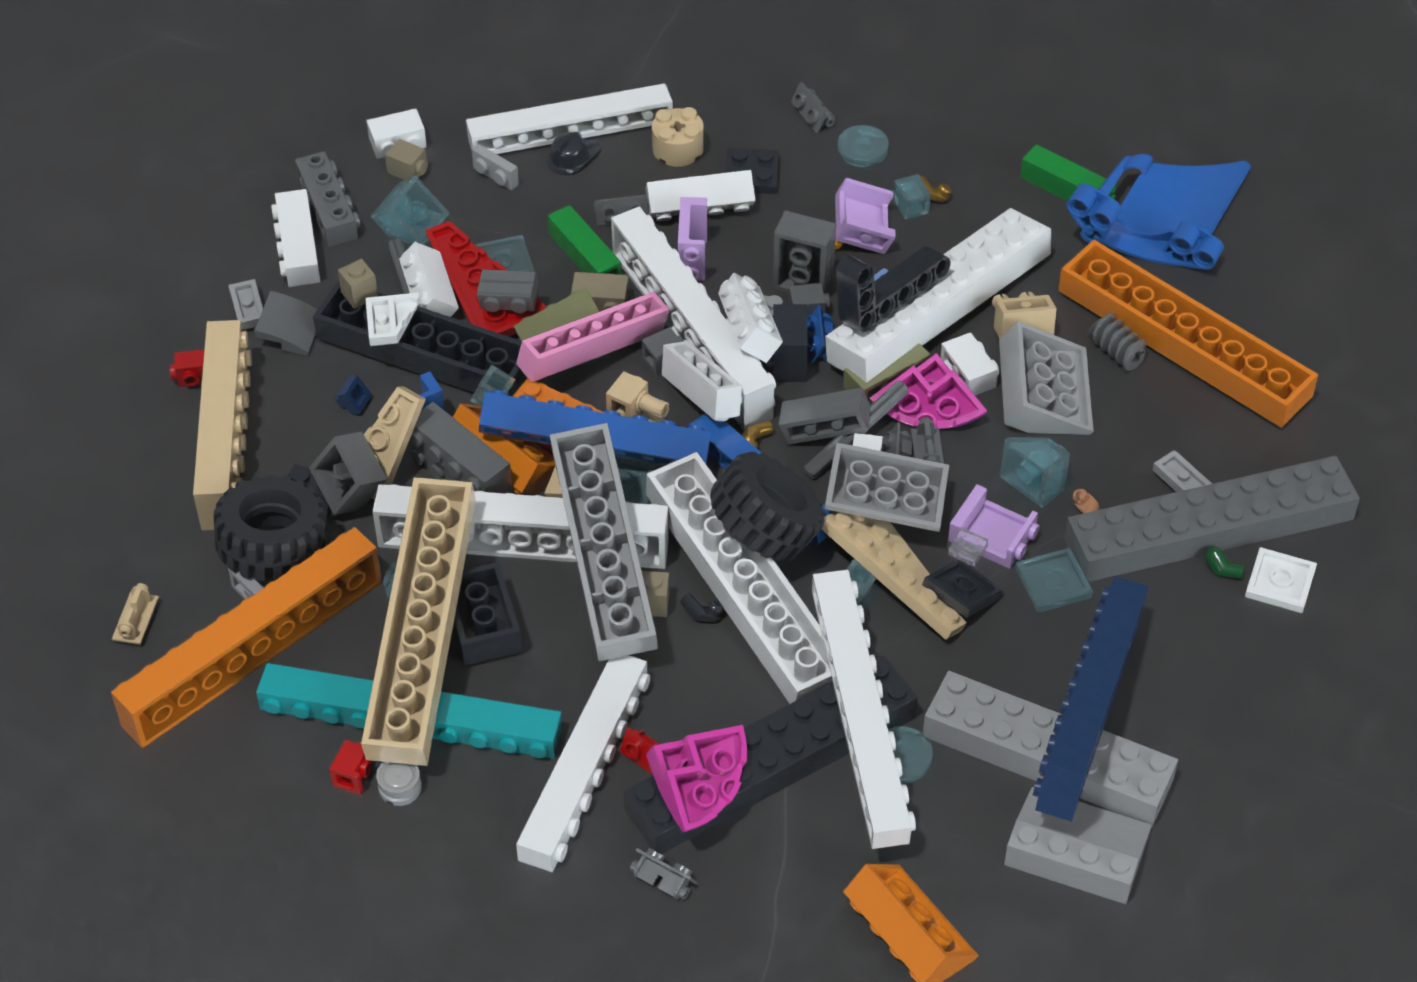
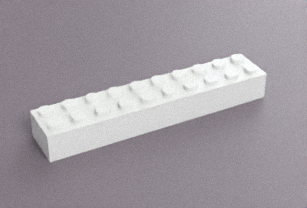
[611,206,776,431]
[825,208,1051,383]
[646,452,833,704]
[373,484,669,569]

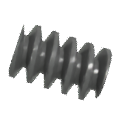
[1087,313,1147,371]

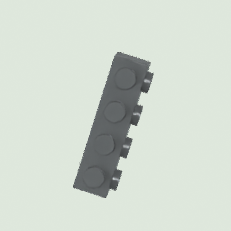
[295,151,360,247]

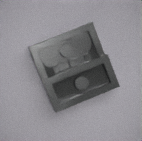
[255,291,318,356]

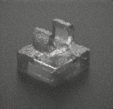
[948,528,988,566]

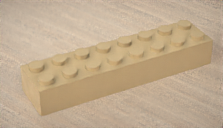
[193,320,252,530]

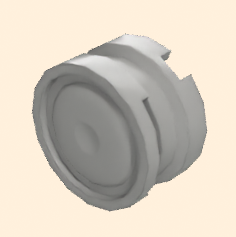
[376,762,422,806]

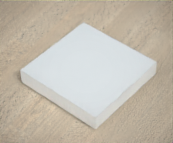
[1245,547,1317,613]

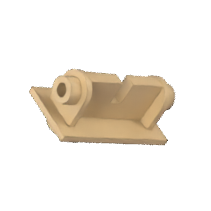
[112,583,159,645]

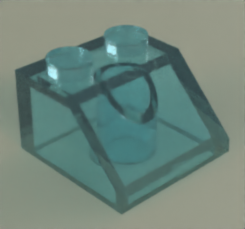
[370,175,449,245]
[1000,437,1070,508]

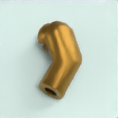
[742,420,774,448]

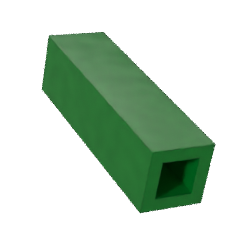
[1020,144,1117,201]
[547,205,622,275]

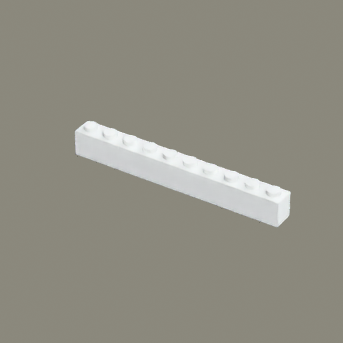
[812,570,916,849]

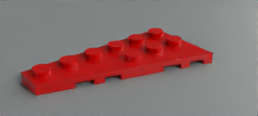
[425,221,547,336]

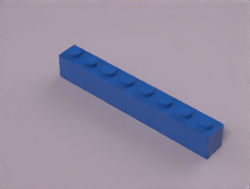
[478,390,711,466]

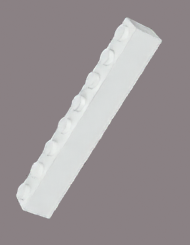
[466,84,673,154]
[516,655,650,872]

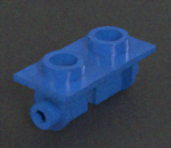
[807,305,833,363]

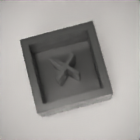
[309,432,387,515]

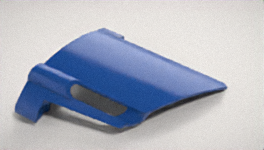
[1067,154,1251,269]

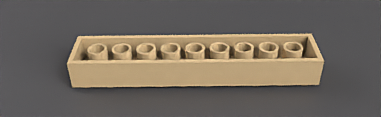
[361,477,476,766]

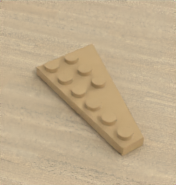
[822,511,966,640]

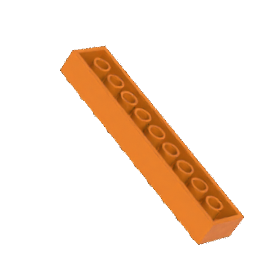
[1058,240,1319,428]
[111,527,382,749]

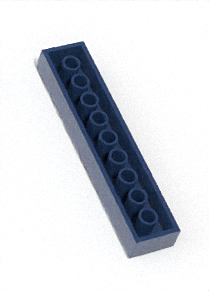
[1032,576,1149,822]

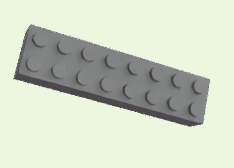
[550,423,658,661]
[923,670,1178,827]

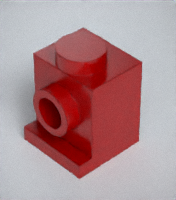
[170,349,205,387]
[329,740,372,795]

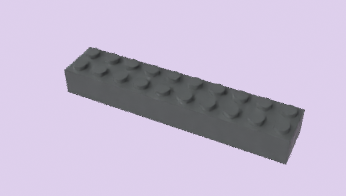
[1064,456,1360,583]

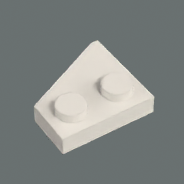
[366,293,420,346]

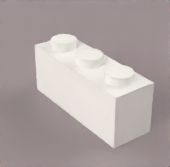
[399,242,459,317]

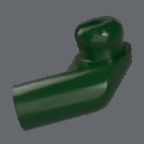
[1205,546,1244,579]

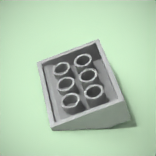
[999,321,1094,435]
[824,443,949,532]
[1004,787,1152,904]

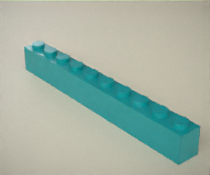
[256,663,563,759]

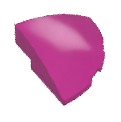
[870,353,987,429]
[646,725,747,832]

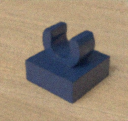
[334,375,372,415]

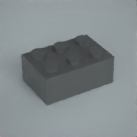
[773,211,836,294]

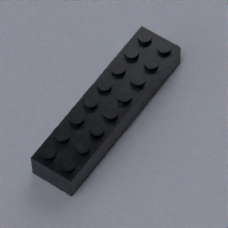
[313,281,528,397]

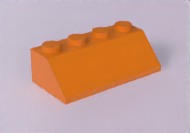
[453,403,555,495]
[843,864,979,982]

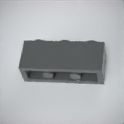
[779,387,871,445]

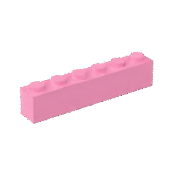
[516,292,670,382]

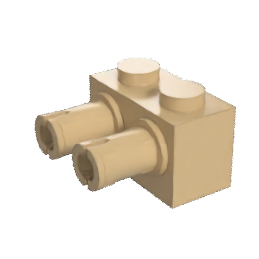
[992,292,1056,339]
[606,371,669,423]

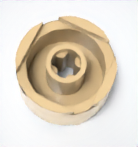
[652,107,704,167]

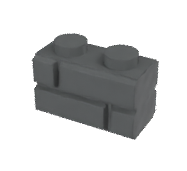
[477,270,539,313]

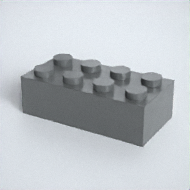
[410,402,513,494]

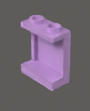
[835,178,896,254]
[678,197,707,281]
[948,484,1040,569]

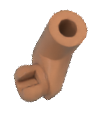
[1072,489,1099,514]

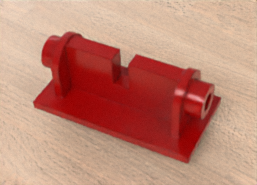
[620,727,659,775]

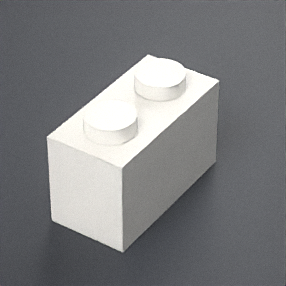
[367,109,426,159]
[940,332,999,395]

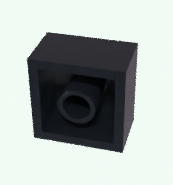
[768,304,808,382]

